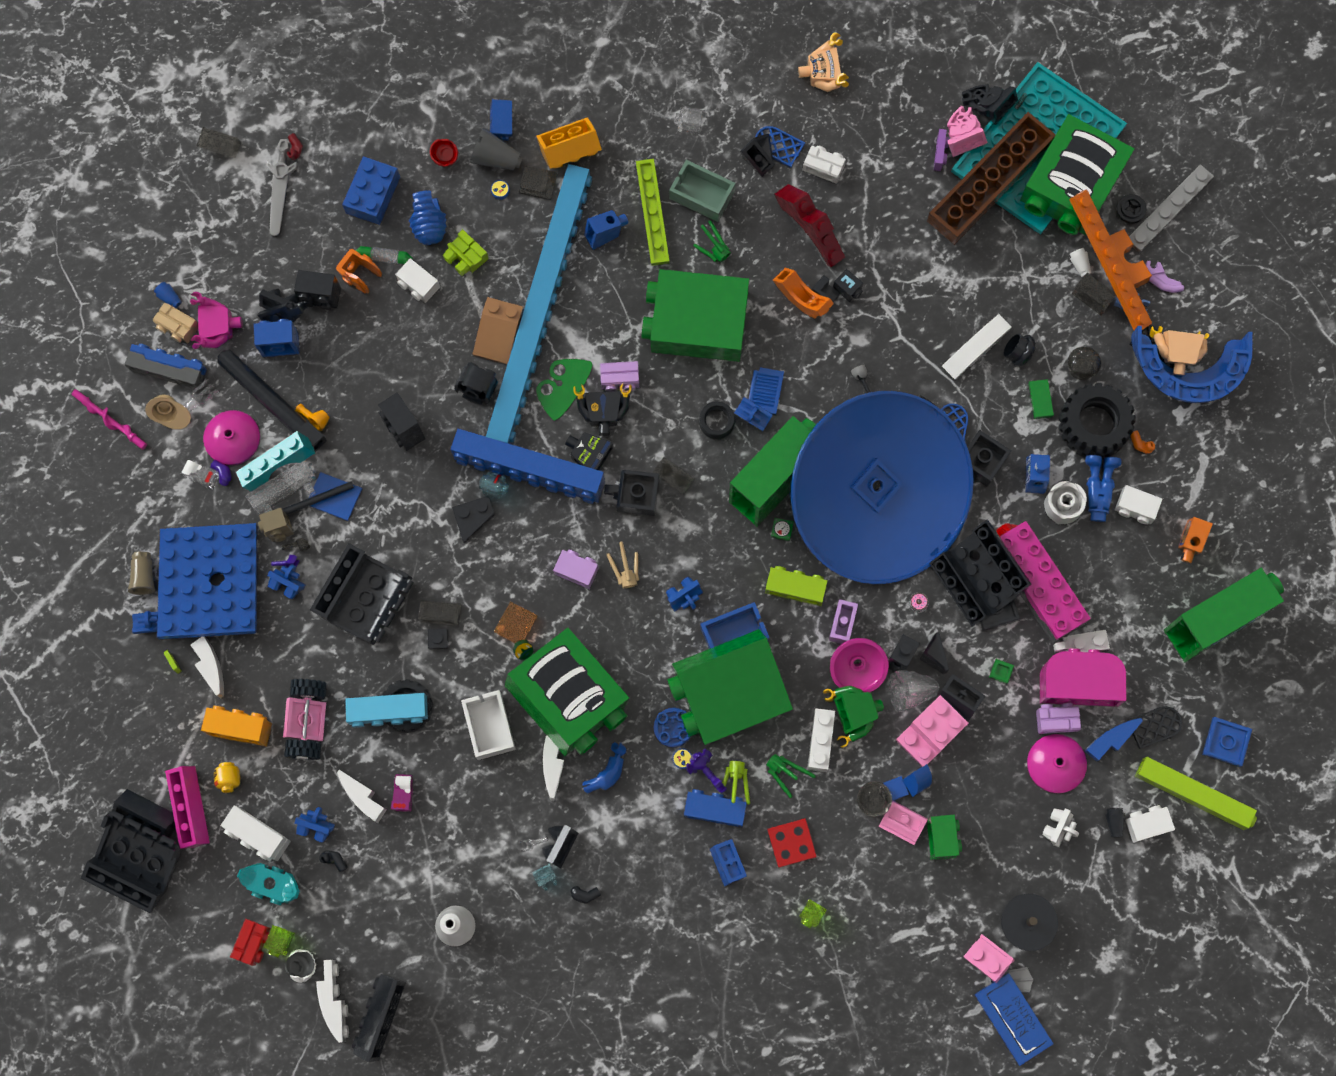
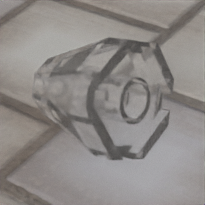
[888,670,939,712]

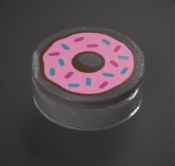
[909,592,929,612]

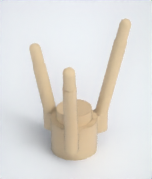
[607,541,639,588]

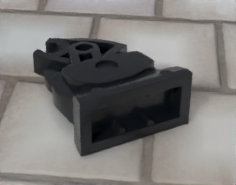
[962,84,1018,125]

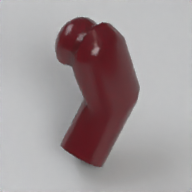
[287,133,303,160]

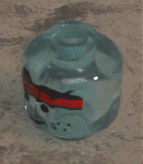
[479,472,509,499]

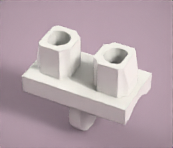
[1043,808,1079,847]

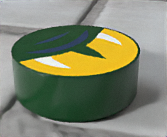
[513,640,533,660]

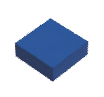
[883,776,909,802]

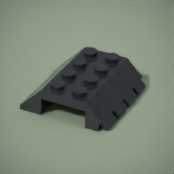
[310,543,414,645]
[80,810,181,913]

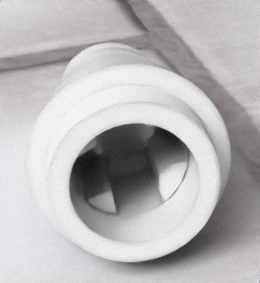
[1070,248,1092,277]

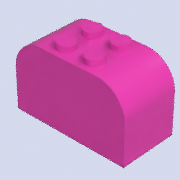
[1040,649,1126,707]

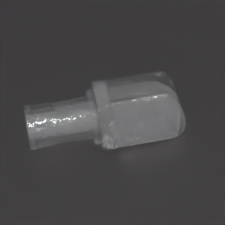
[183,378,220,414]

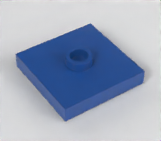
[1202,717,1252,767]

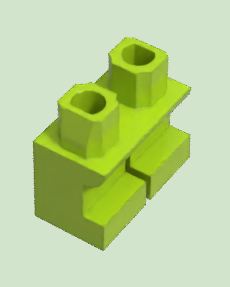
[443,229,489,276]

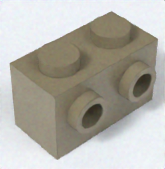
[258,508,294,542]

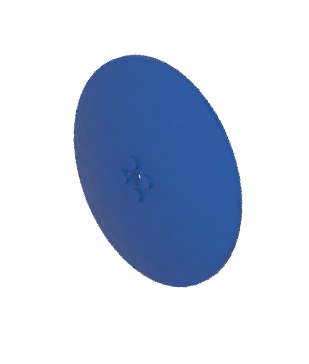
[791,391,973,584]

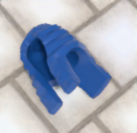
[409,191,447,245]

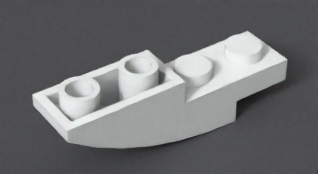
[316,960,349,1042]

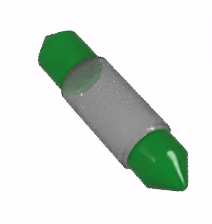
[355,246,413,265]

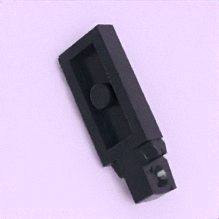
[258,301,308,322]

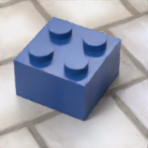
[254,319,300,357]

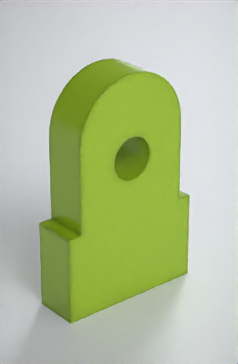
[164,650,182,674]

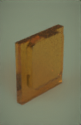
[494,601,538,644]

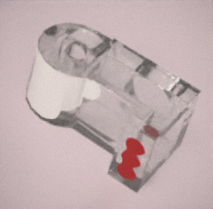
[180,460,219,490]

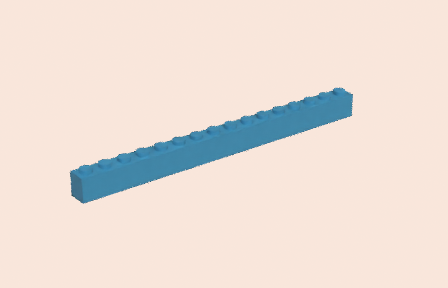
[486,164,592,444]

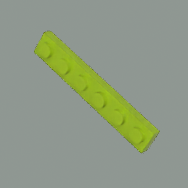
[636,159,670,266]

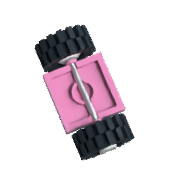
[283,679,327,760]

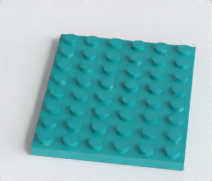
[951,62,1127,235]

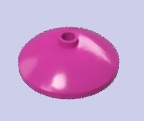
[203,410,260,465]
[830,638,889,692]
[1027,734,1087,794]

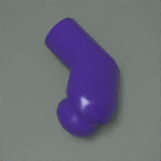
[210,460,232,486]

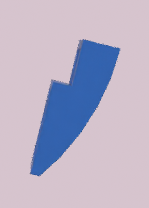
[1085,718,1143,761]

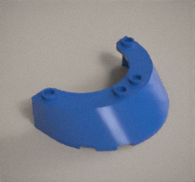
[1131,326,1252,403]

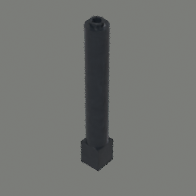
[217,350,327,452]

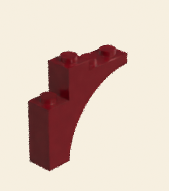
[774,184,845,267]

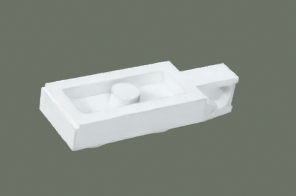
[1053,630,1110,652]

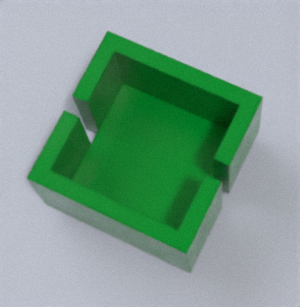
[926,815,962,860]

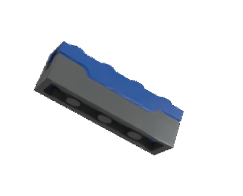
[124,344,207,390]

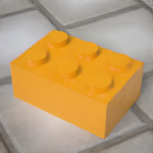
[536,117,602,169]
[201,705,272,747]

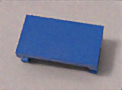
[490,99,512,141]
[709,839,747,887]

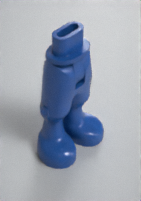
[1085,455,1122,522]

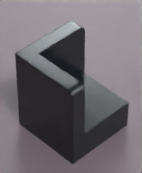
[812,275,840,303]

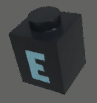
[833,269,863,302]

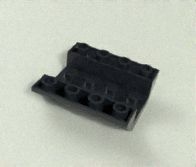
[929,519,1032,627]

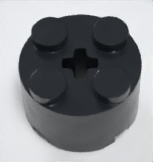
[454,362,498,405]

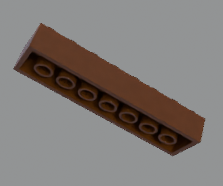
[927,112,1056,245]

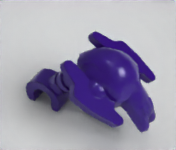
[686,749,727,794]

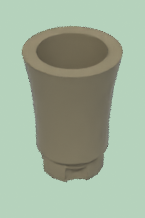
[128,551,155,595]

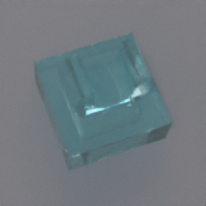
[532,863,557,891]

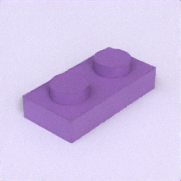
[934,129,949,171]

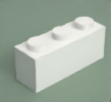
[807,708,835,772]

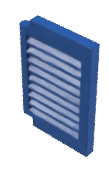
[748,367,784,415]

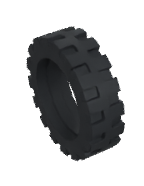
[382,679,433,733]

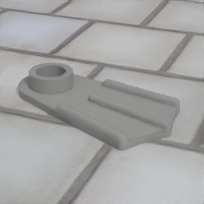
[985,967,1034,993]

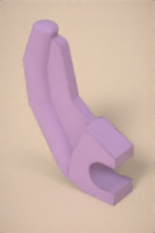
[1145,261,1184,293]

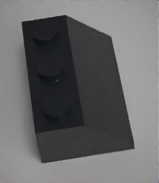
[112,789,176,838]

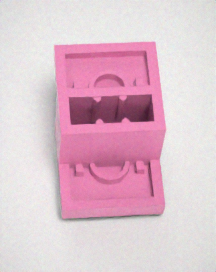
[896,695,969,767]

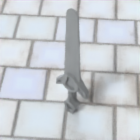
[266,139,297,236]

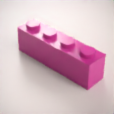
[165,766,210,849]

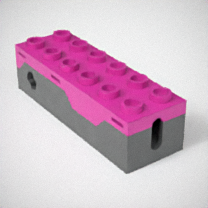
[996,521,1091,644]

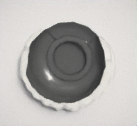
[285,949,316,983]

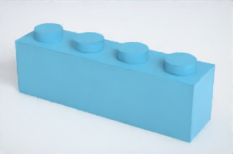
[345,693,428,727]

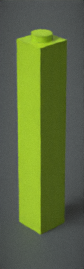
[1135,757,1257,830]

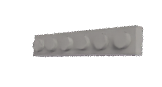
[1129,164,1214,253]

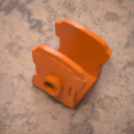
[336,249,382,294]

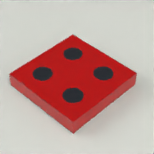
[767,818,817,868]

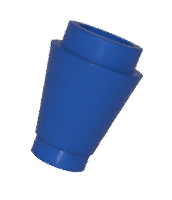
[154,282,182,308]

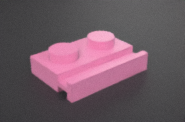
[879,800,928,845]
[964,934,1015,983]

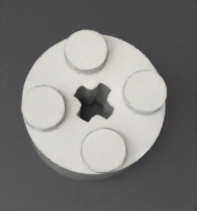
[1044,481,1087,524]

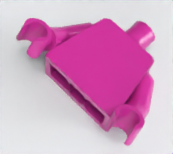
[190,291,243,349]

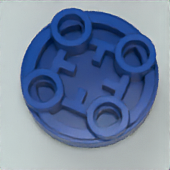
[654,708,690,747]

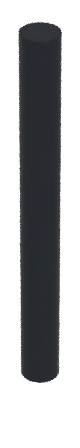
[283,481,354,515]

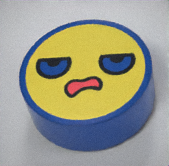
[491,180,510,200]
[673,749,692,769]

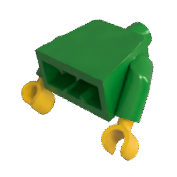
[823,685,884,748]

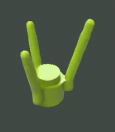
[719,761,750,805]

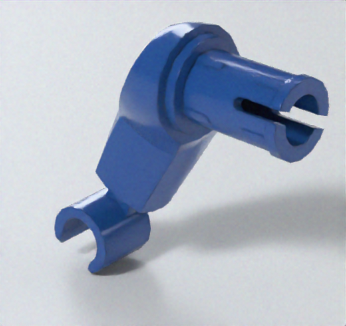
[582,742,626,794]

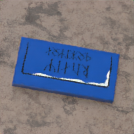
[974,973,1053,1066]

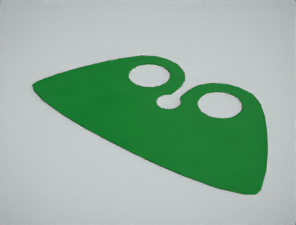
[536,359,592,421]

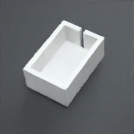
[461,690,516,760]
[220,805,291,862]

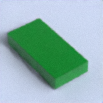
[1028,379,1054,419]

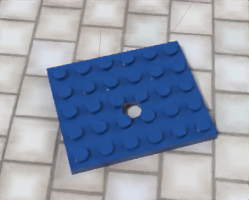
[157,523,257,639]

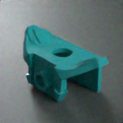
[237,863,300,906]

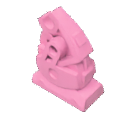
[947,106,988,157]

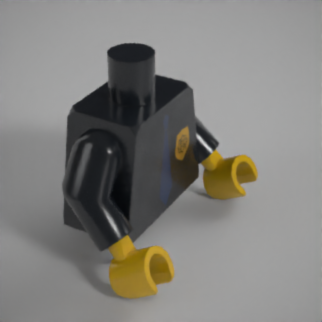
[573,383,632,436]

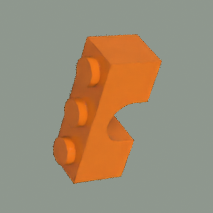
[1110,229,1152,289]

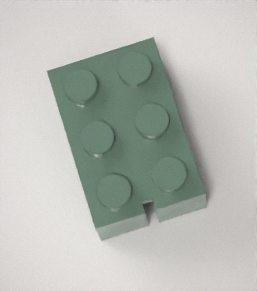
[669,160,736,222]

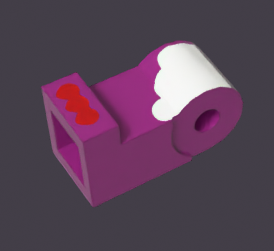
[391,774,413,812]

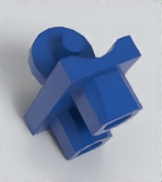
[734,397,773,431]
[267,564,306,599]
[666,577,703,612]
[132,611,158,634]
[294,807,335,842]

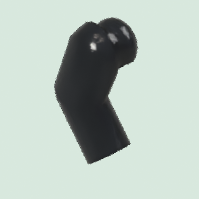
[319,850,348,873]
[570,886,601,904]

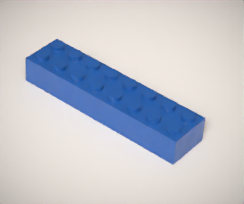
[450,429,605,504]

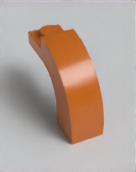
[773,268,834,319]

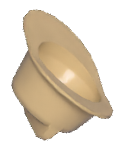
[145,395,191,430]

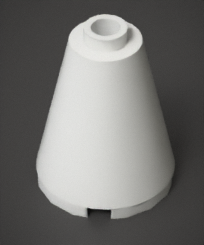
[435,906,476,946]

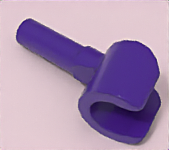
[271,555,299,567]

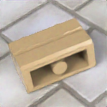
[153,303,198,343]

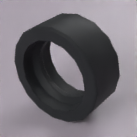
[699,401,735,439]

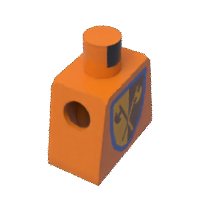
[1178,517,1213,564]

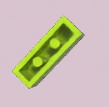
[765,566,827,606]

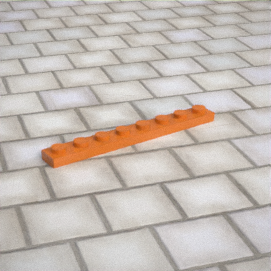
[1069,189,1152,330]

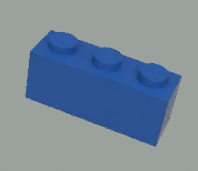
[684,789,747,828]

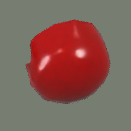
[429,139,459,167]

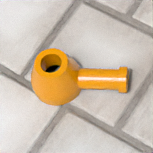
[295,404,329,431]

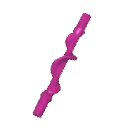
[72,389,147,450]

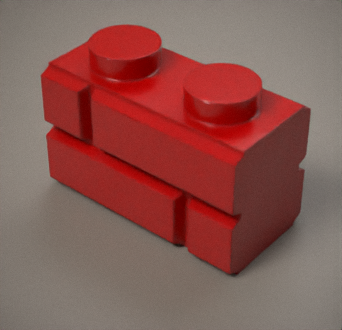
[230,919,272,966]

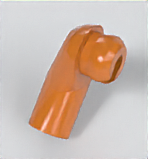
[1130,431,1155,454]

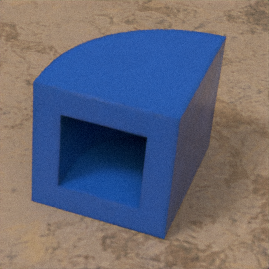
[902,764,932,797]

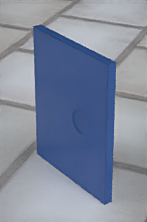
[309,472,362,521]

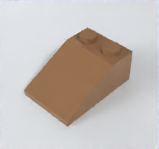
[473,297,524,365]

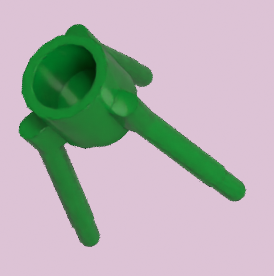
[693,220,731,263]
[766,753,816,798]

